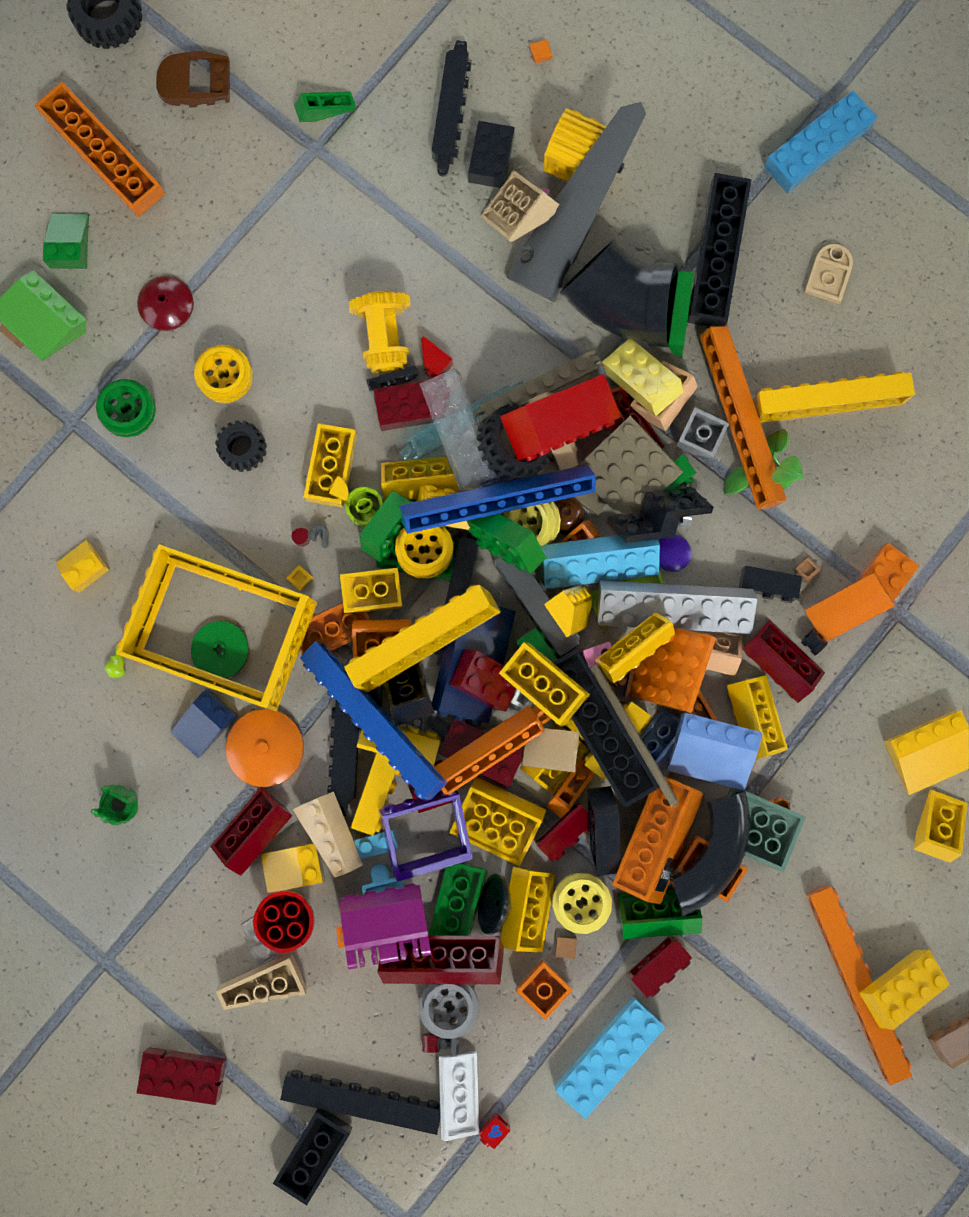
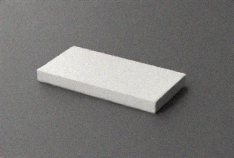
[439,1051,479,1141]

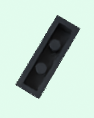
[739,565,803,603]

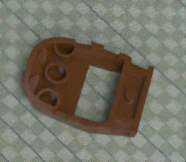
[156,51,230,108]

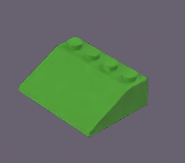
[0,270,87,361]

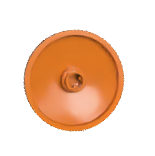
[226,709,304,787]

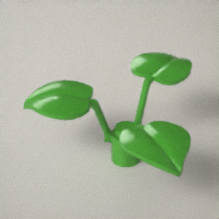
[724,429,804,495]

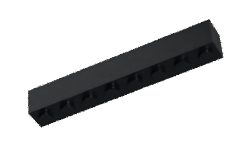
[280,1070,441,1135]

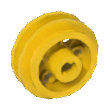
[194,345,253,403]
[395,526,453,579]

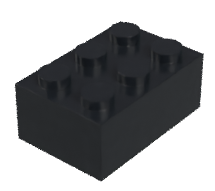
[468,121,515,188]
[384,662,435,726]

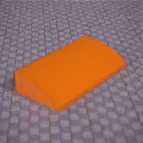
[804,572,895,641]
[300,602,371,655]

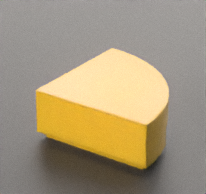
[329,476,349,502]

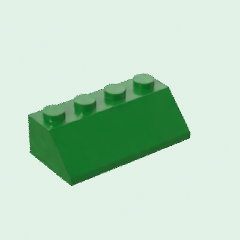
[618,889,703,939]

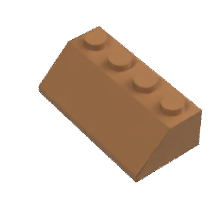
[928,1012,969,1069]

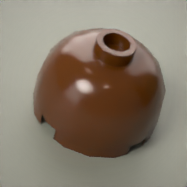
[554,497,585,535]

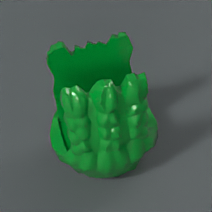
[90,784,138,825]

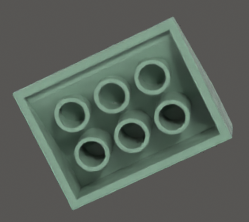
[707,787,806,872]

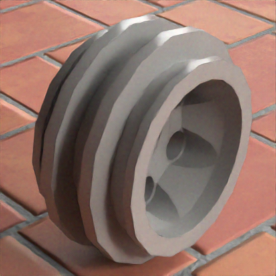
[419,984,479,1039]

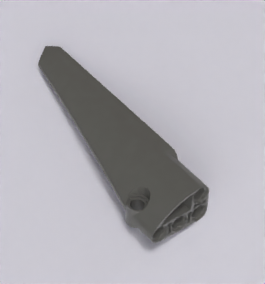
[507,102,646,302]

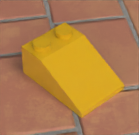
[340,568,402,613]
[914,790,967,863]
[261,843,325,893]

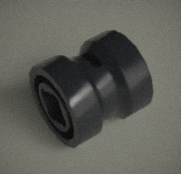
[801,629,828,656]

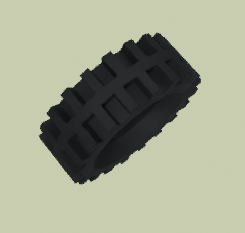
[476,403,552,481]

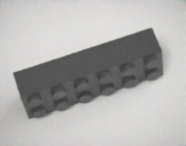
[494,557,580,659]

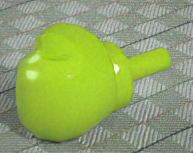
[105,645,126,678]

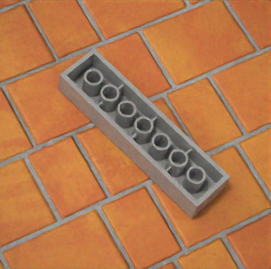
[596,580,758,634]

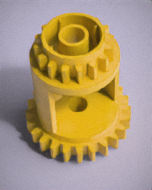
[348,291,411,373]

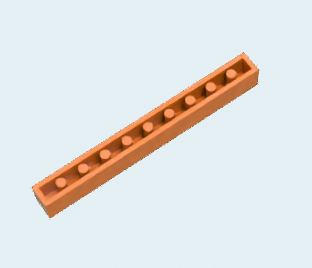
[700,326,787,510]
[805,885,912,1086]

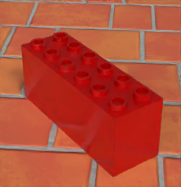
[500,374,621,461]

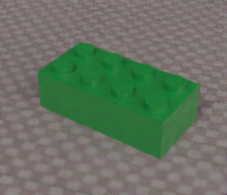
[467,514,546,574]

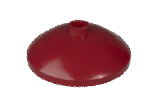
[137,276,194,331]

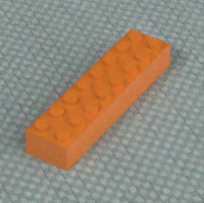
[34,81,165,218]

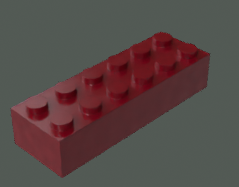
[377,936,504,985]

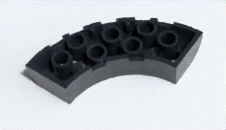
[669,790,750,916]

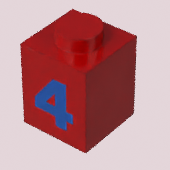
[479,1112,510,1149]

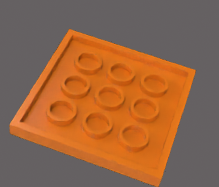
[629,628,716,713]

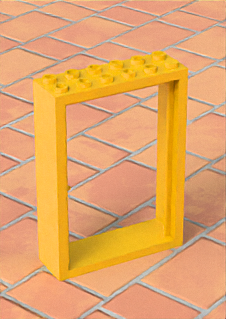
[116,544,318,711]

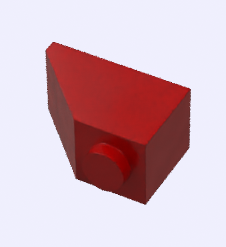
[421,336,453,379]

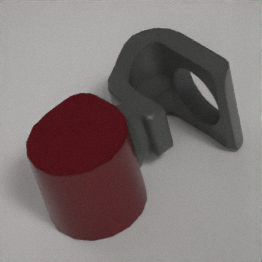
[291,525,329,548]
[422,1033,459,1056]

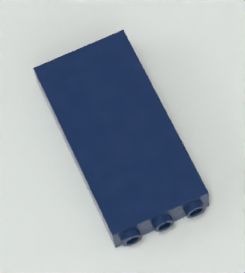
[432,605,516,726]

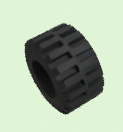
[215,420,267,472]

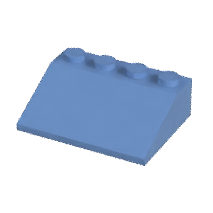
[667,713,762,790]

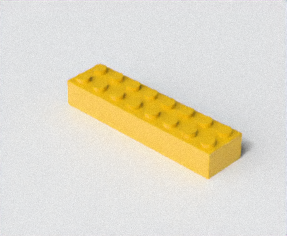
[753,371,915,423]
[344,585,501,692]

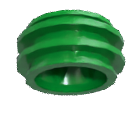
[96,379,156,438]

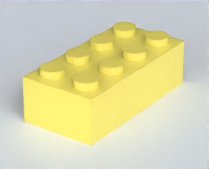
[602,339,684,417]

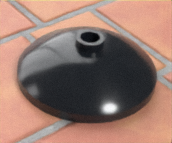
[478,874,511,935]

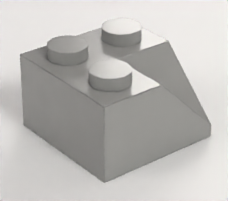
[676,408,729,458]

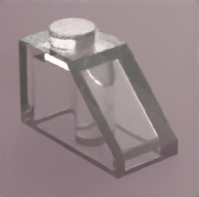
[241,916,278,964]

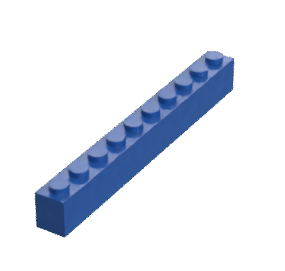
[399,465,596,534]
[300,641,448,800]

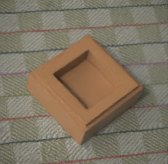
[793,556,821,583]
[555,936,577,959]

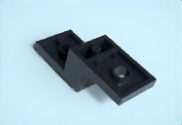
[606,487,714,543]

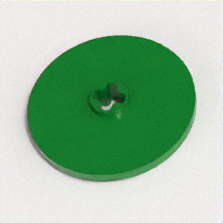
[191,621,249,678]

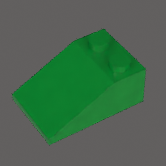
[43,214,89,269]

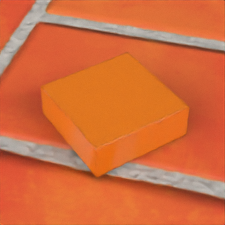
[529,39,553,64]

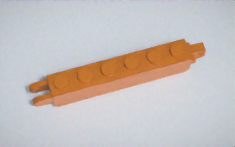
[434,705,551,794]

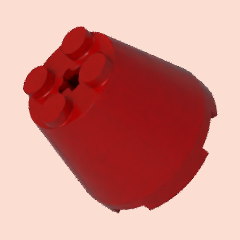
[253,890,315,953]

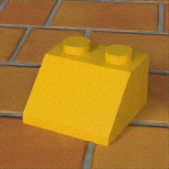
[56,540,110,593]

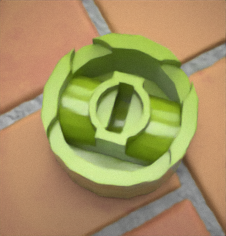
[345,487,384,528]

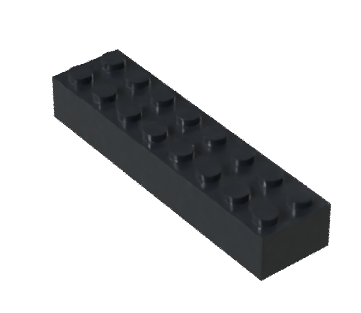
[687,173,752,327]
[553,649,660,809]

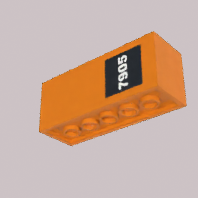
[612,776,705,904]

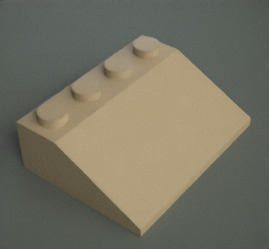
[480,170,559,242]

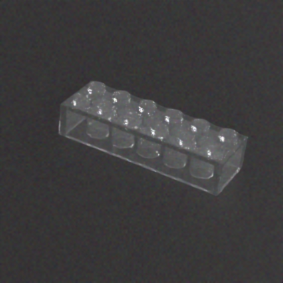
[420,368,501,492]

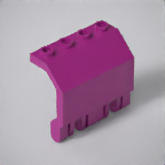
[340,883,431,970]

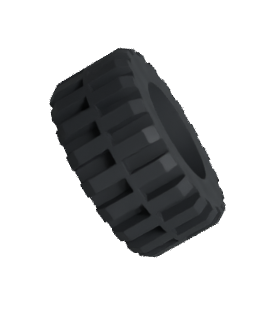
[66,0,142,49]

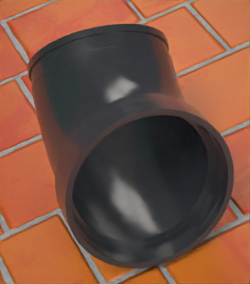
[560,239,678,348]

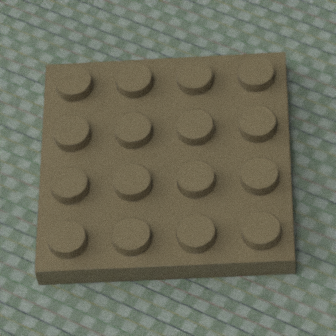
[577,416,683,514]

